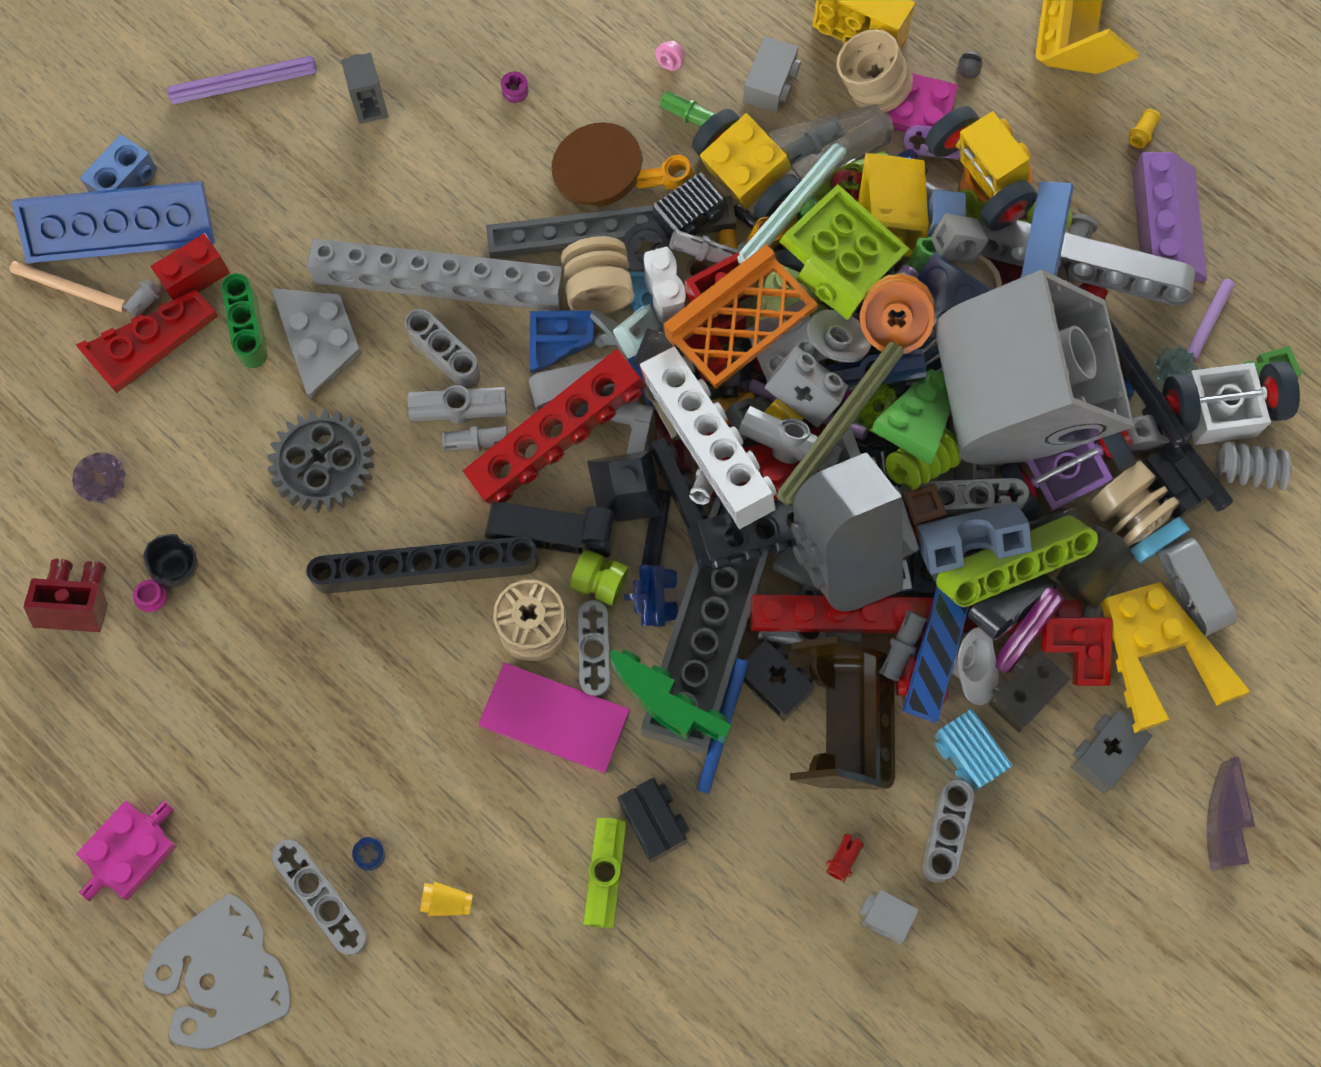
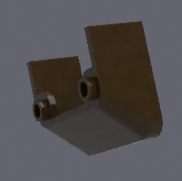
[790,636,895,790]

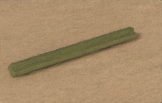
[776,342,904,506]

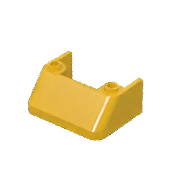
[1036,0,1139,74]

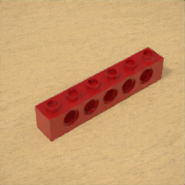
[462,349,647,505]

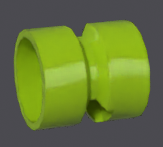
[570,549,630,606]

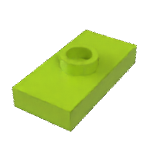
[796,254,866,320]

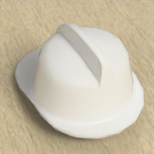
[951,627,999,706]

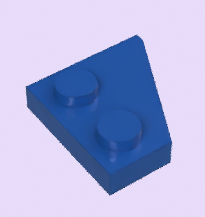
[530,310,594,373]

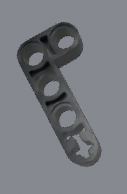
[484,502,616,558]

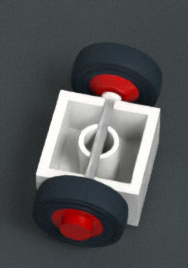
[1162,362,1300,445]

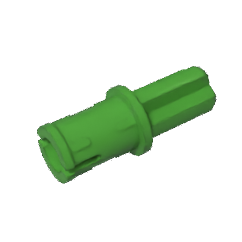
[660,91,715,127]

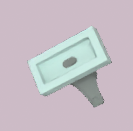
[590,304,664,359]

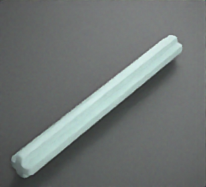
[737,143,846,264]

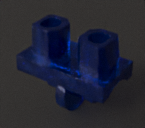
[624,565,678,627]

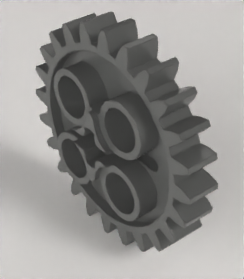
[267,409,375,513]

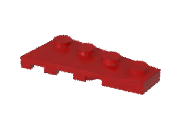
[75,290,218,394]

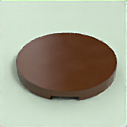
[551,122,643,207]

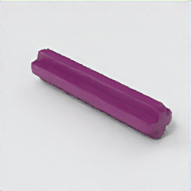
[995,587,1063,673]

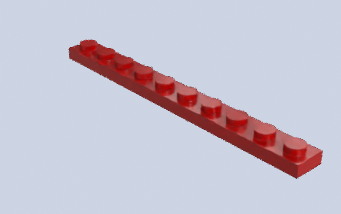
[750,595,1082,635]

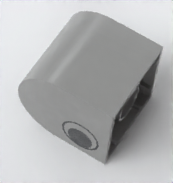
[934,269,1134,465]

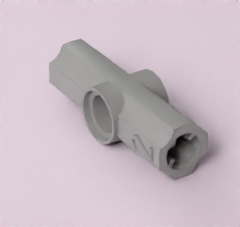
[408,385,507,424]
[738,406,843,471]

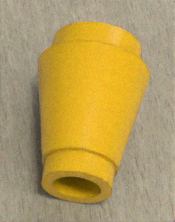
[419,881,473,916]

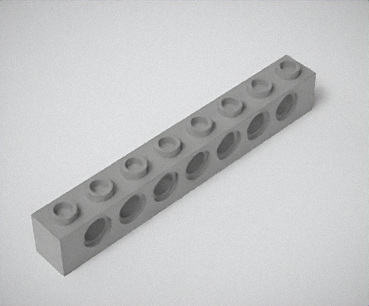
[307,238,564,311]

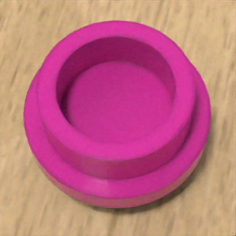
[133,579,168,613]

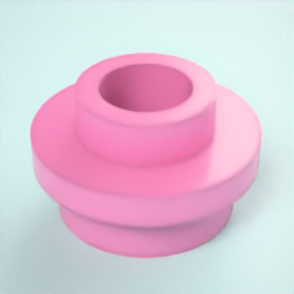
[655,41,685,71]

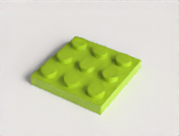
[779,184,909,295]

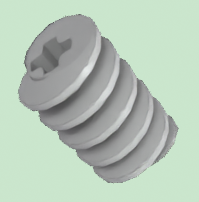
[1215,442,1292,491]

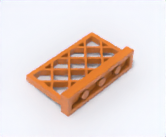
[663,244,818,389]

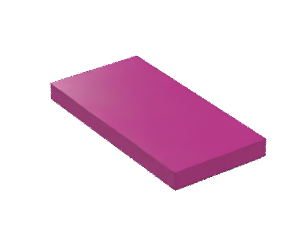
[478,662,630,775]

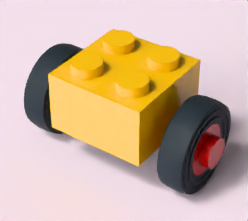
[925,106,1037,231]
[692,109,801,219]

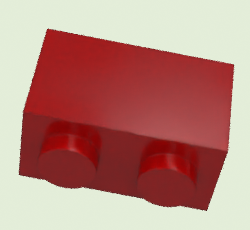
[150,233,230,300]

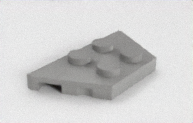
[272,289,361,399]

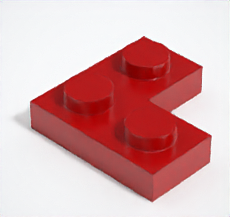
[1041,617,1113,686]

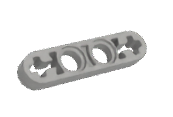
[899,478,1029,515]
[272,840,368,956]

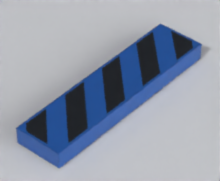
[902,587,969,723]

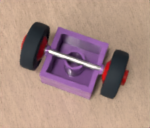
[999,430,1136,519]

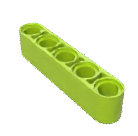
[936,515,1098,607]

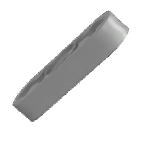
[578,600,610,698]

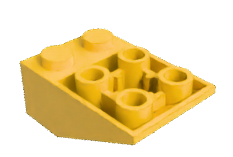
[812,0,915,49]
[858,153,929,257]

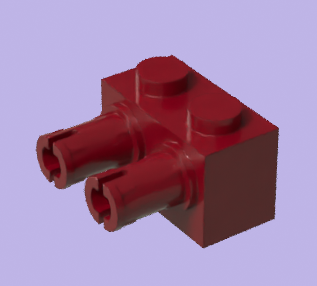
[23,558,108,632]

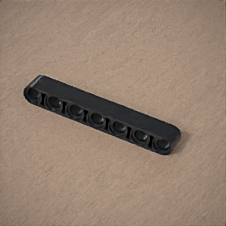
[306,537,539,594]

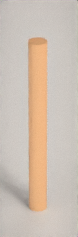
[10,261,127,313]

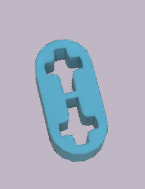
[1130,516,1191,564]

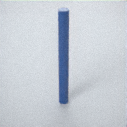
[696,658,749,794]

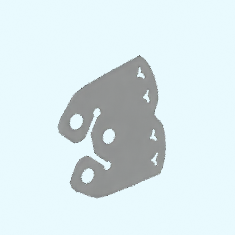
[143,894,290,1049]

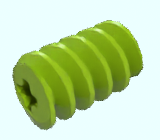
[885,428,961,490]

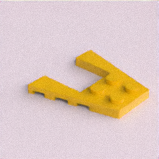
[1101,582,1250,733]

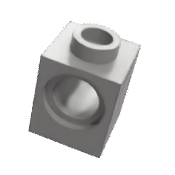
[930,213,988,264]
[859,889,919,944]

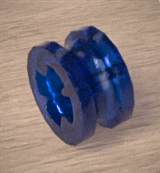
[352,837,385,871]

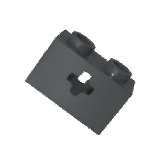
[341,53,389,124]
[1071,709,1153,793]

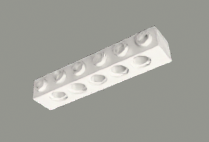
[640,346,777,529]

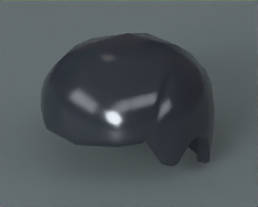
[143,534,199,587]

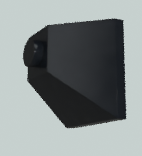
[587,450,664,522]

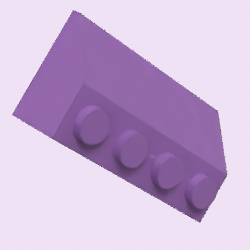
[1132,152,1207,281]

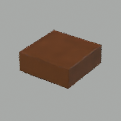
[902,483,947,528]

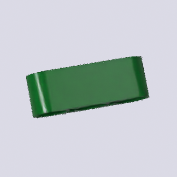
[221,273,267,368]

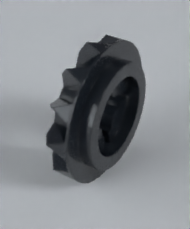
[622,222,670,271]

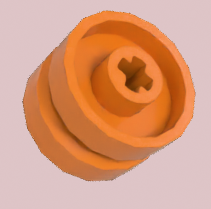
[860,274,935,354]

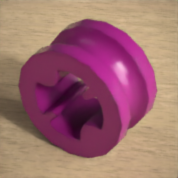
[501,71,529,103]

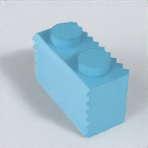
[934,708,1013,793]

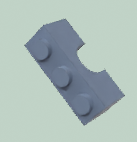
[916,502,1032,575]

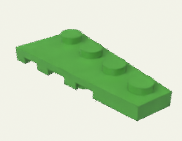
[871,369,951,465]

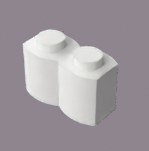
[644,247,686,324]

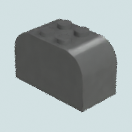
[791,452,903,612]

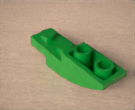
[609,649,732,744]

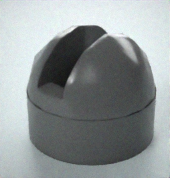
[957,51,983,78]

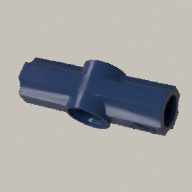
[824,349,927,392]

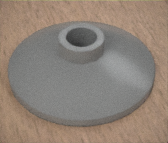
[807,310,871,363]

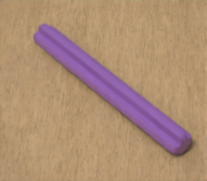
[167,56,317,104]

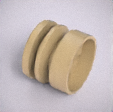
[836,29,913,114]
[561,236,635,315]
[1087,461,1180,548]
[493,580,568,662]

